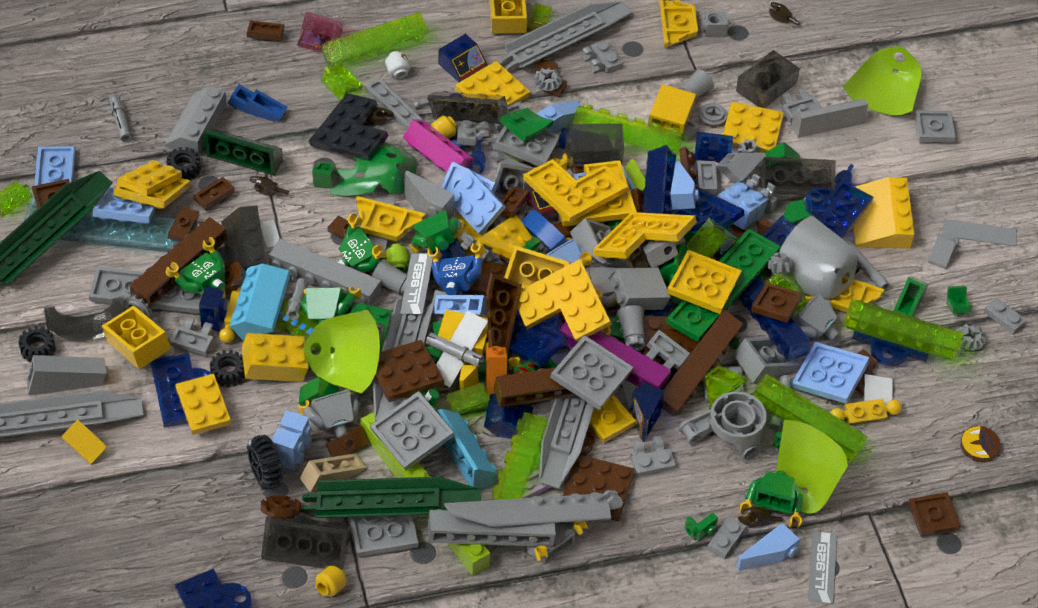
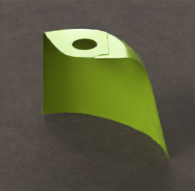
[843,46,922,116]
[304,310,380,394]
[776,420,848,514]

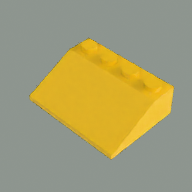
[849,177,914,249]

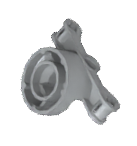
[679,388,771,459]

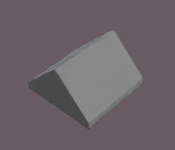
[494,158,533,200]

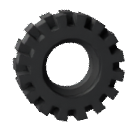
[166,147,201,180]
[18,326,56,362]
[210,350,245,388]

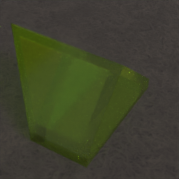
[705,365,747,409]

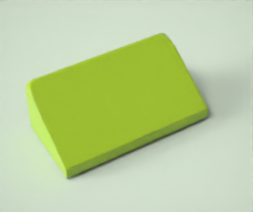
[624,159,649,196]

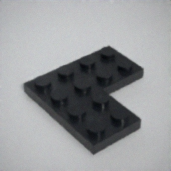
[309,93,389,161]

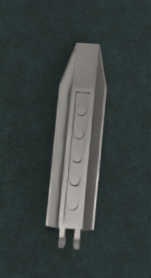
[498,2,632,73]
[373,298,434,421]
[539,347,594,489]
[0,390,143,437]
[444,490,623,527]

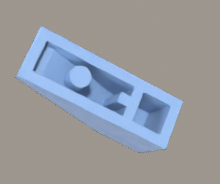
[537,100,588,133]
[670,161,699,209]
[433,295,488,318]
[736,523,800,570]

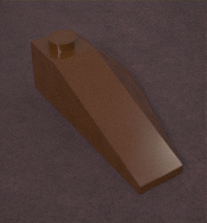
[486,273,522,355]

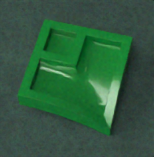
[500,108,554,142]

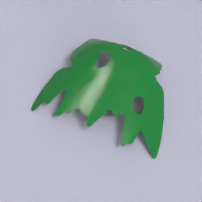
[330,141,417,196]

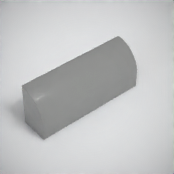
[791,99,868,138]

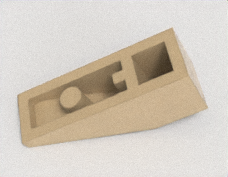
[300,453,366,492]

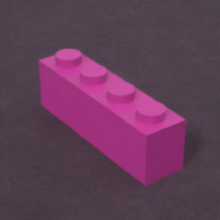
[403,119,474,174]

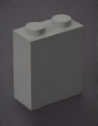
[611,268,670,310]

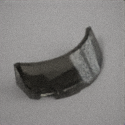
[44,295,125,342]

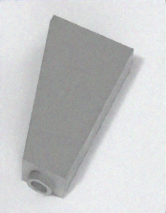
[27,355,109,395]

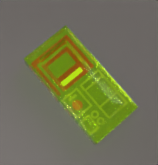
[526,3,552,32]

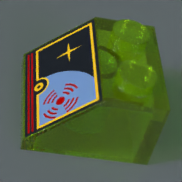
[686,218,738,261]

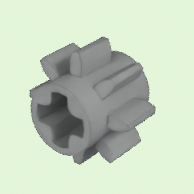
[737,139,760,153]
[768,253,792,276]

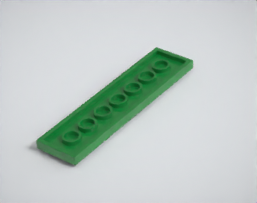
[666,229,781,342]

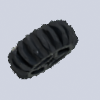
[246,434,283,490]

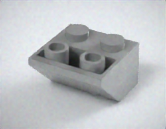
[716,153,766,182]

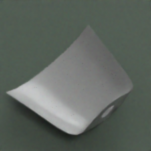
[771,216,858,299]

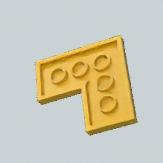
[523,159,629,223]
[559,160,637,226]
[593,212,697,259]
[517,259,612,342]

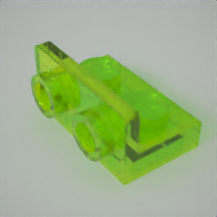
[321,64,363,101]
[0,181,31,218]
[446,383,490,414]

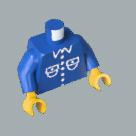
[427,243,486,295]

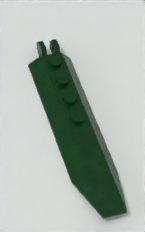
[0,171,113,285]
[301,476,481,518]

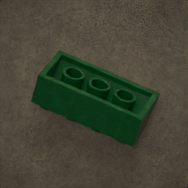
[204,129,283,176]

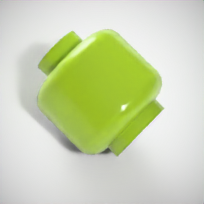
[385,244,410,272]

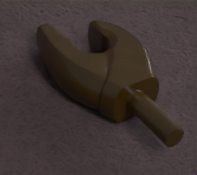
[769,2,800,26]
[366,107,393,125]
[249,176,289,196]
[738,506,782,527]

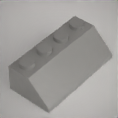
[165,86,227,156]

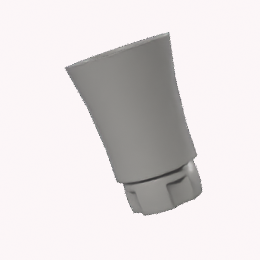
[679,69,714,100]
[372,259,407,295]
[617,305,645,351]

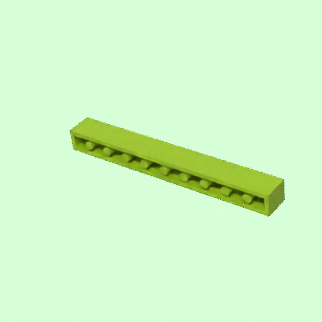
[361,412,490,576]

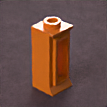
[486,346,507,399]

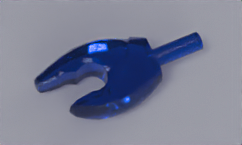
[469,140,486,174]
[833,164,854,195]

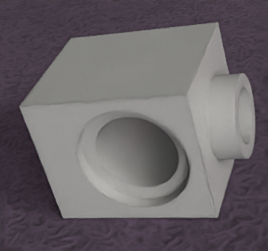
[701,12,728,37]

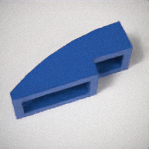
[228,84,287,121]
[521,209,567,252]

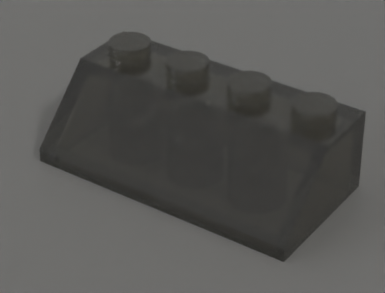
[427,91,508,124]
[759,157,836,196]
[221,205,266,278]
[261,516,351,570]

